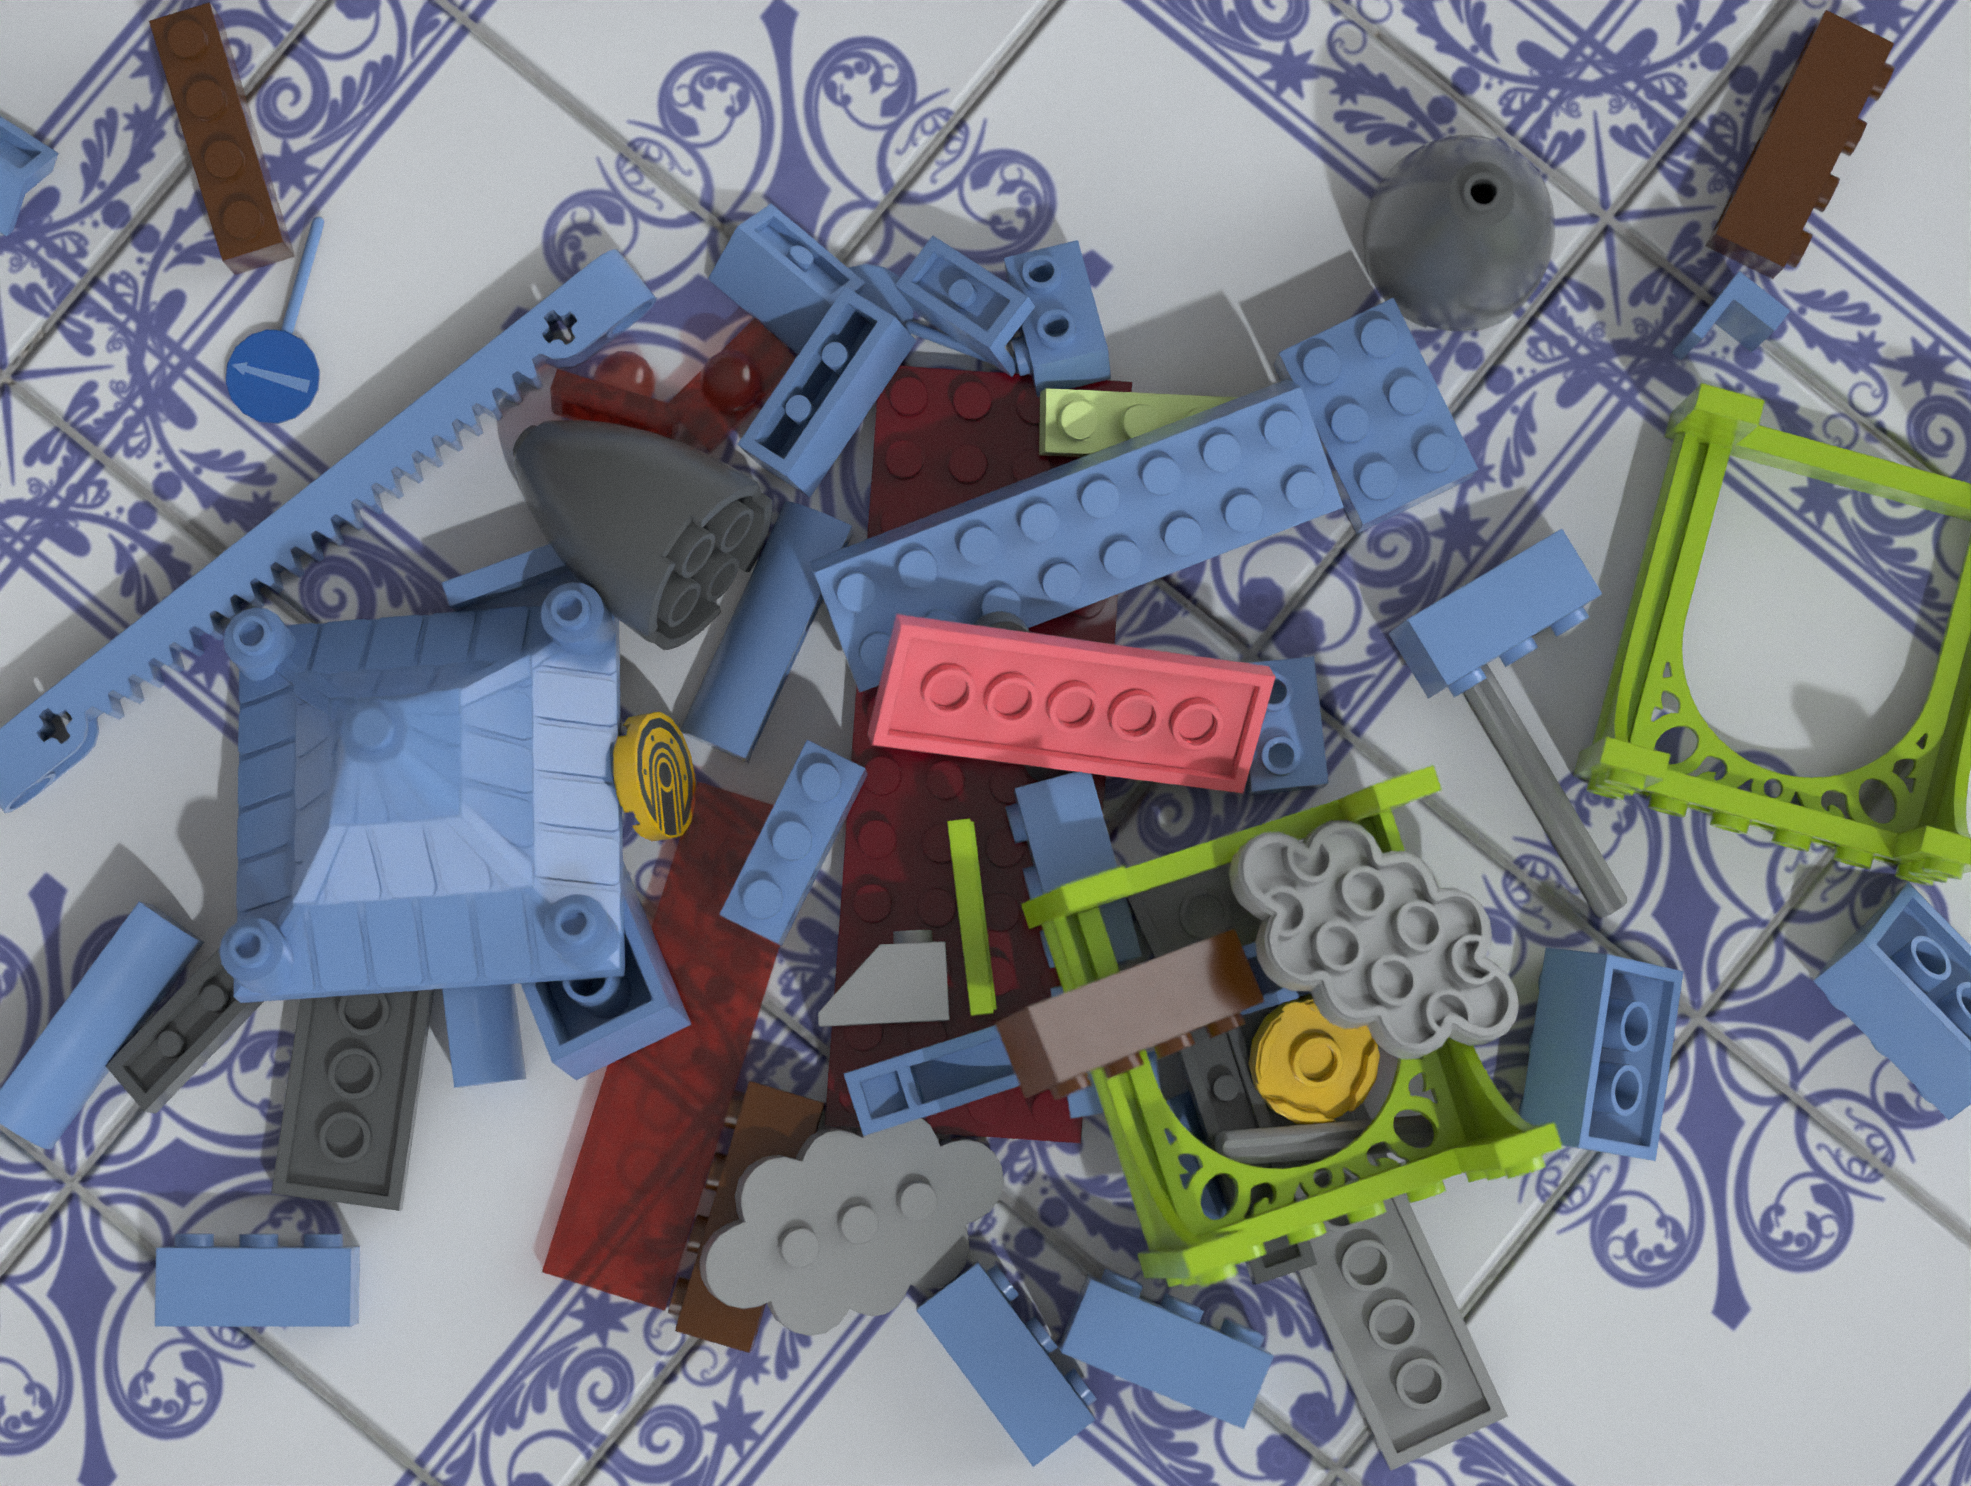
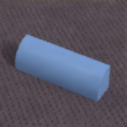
[680,501,854,763]
[0,901,204,1149]
[442,984,526,1088]

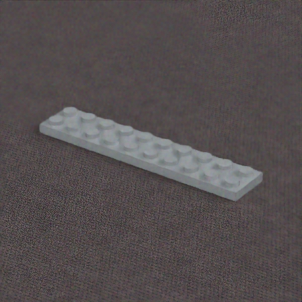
[1126,829,1508,1470]

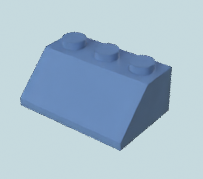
[1813,882,1971,1120]
[1519,947,1684,1161]

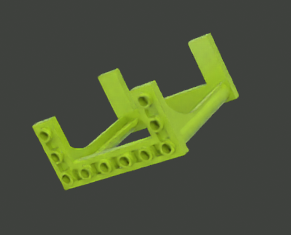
[1573,383,1971,886]
[1021,765,1563,1287]

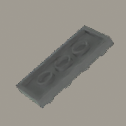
[271,989,434,1211]

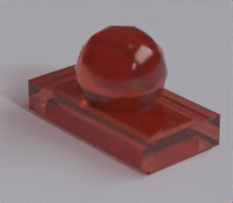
[665,318,796,454]
[550,351,679,440]

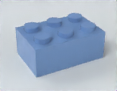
[1273,298,1478,534]
[520,861,691,1080]
[1058,1268,1274,1429]

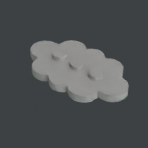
[1229,820,1519,1059]
[699,1118,1004,1336]

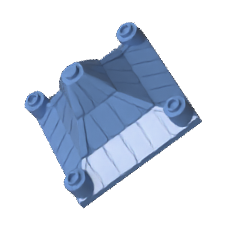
[219,582,625,1003]

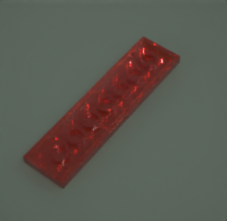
[542,782,781,1311]

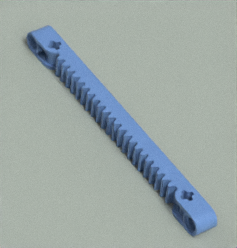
[0,249,657,813]

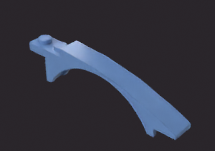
[844,942,1311,1136]

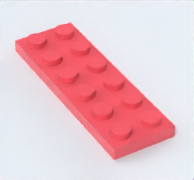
[867,614,1276,794]

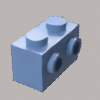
[1004,240,1111,397]
[1246,656,1329,796]

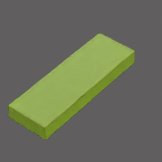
[947,819,997,1016]

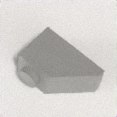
[818,930,949,1027]

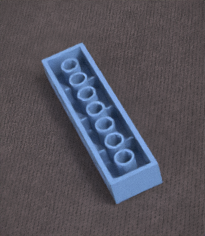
[809,379,1344,692]

